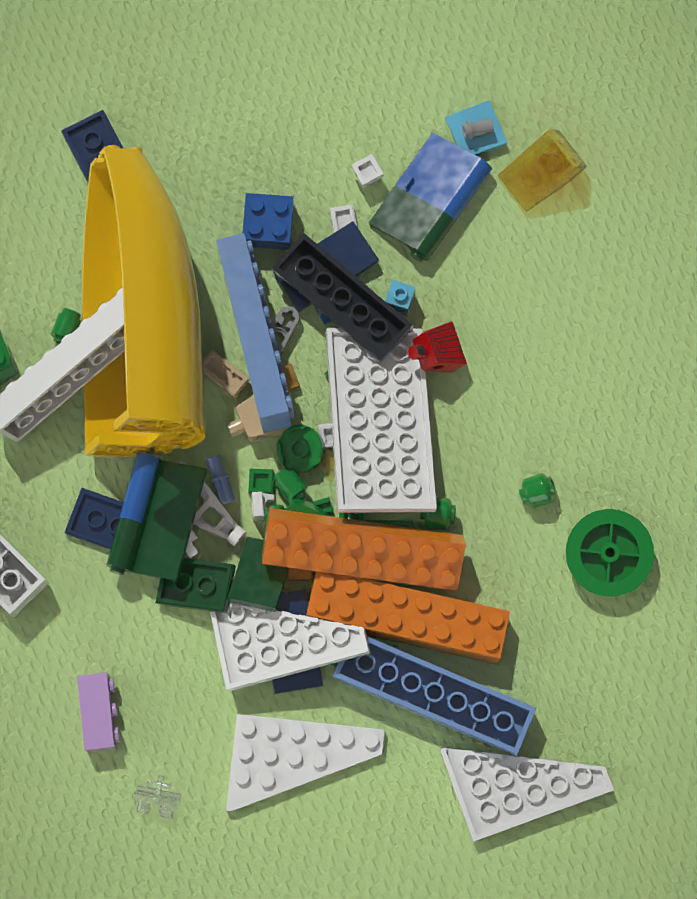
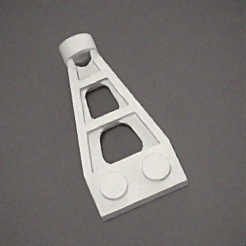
[179,461,247,547]

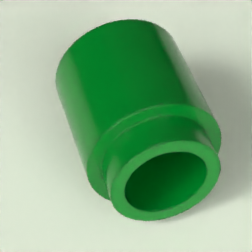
[50,308,81,344]
[273,466,308,502]

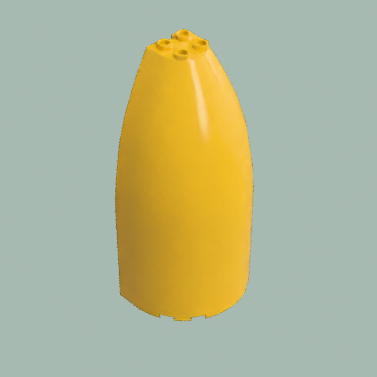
[82,145,205,457]

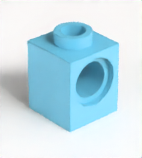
[385,280,415,316]

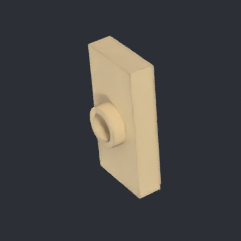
[202,349,250,398]

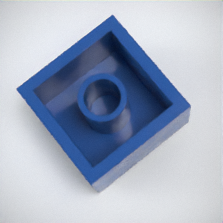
[242,193,294,250]

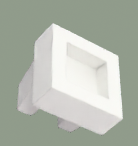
[351,154,384,187]
[251,492,274,521]
[186,530,199,559]

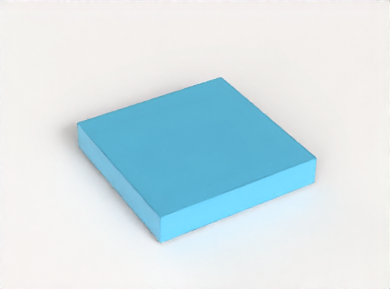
[445,100,507,156]

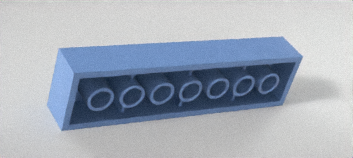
[216,233,294,433]
[333,637,536,756]

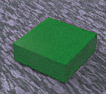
[248,469,274,494]

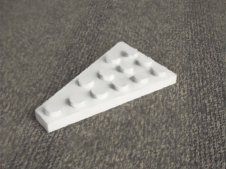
[210,602,371,691]
[226,714,385,812]
[440,748,614,842]

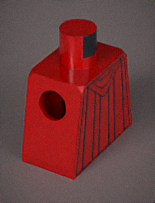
[408,321,467,373]

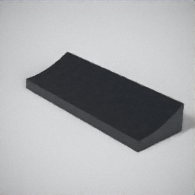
[272,232,413,362]

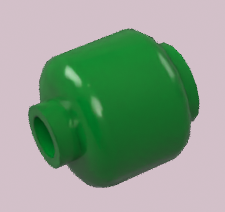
[519,473,557,508]
[420,497,456,530]

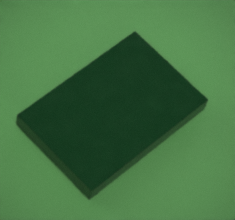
[228,536,289,612]
[155,558,236,614]

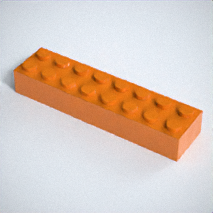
[262,508,466,591]
[306,571,510,665]

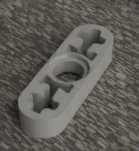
[272,306,299,357]

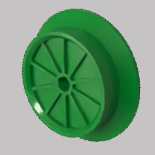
[566,509,654,597]

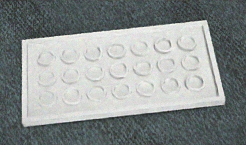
[325,328,437,513]

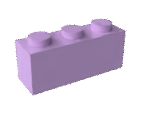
[77,672,120,752]

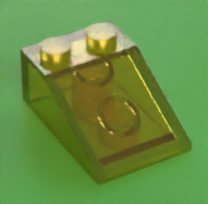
[498,129,588,212]

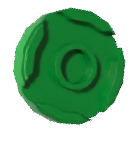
[276,425,325,473]

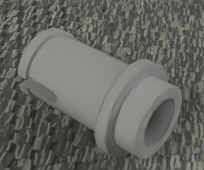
[462,118,493,139]

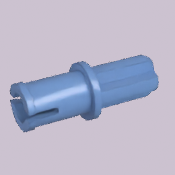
[206,455,235,504]

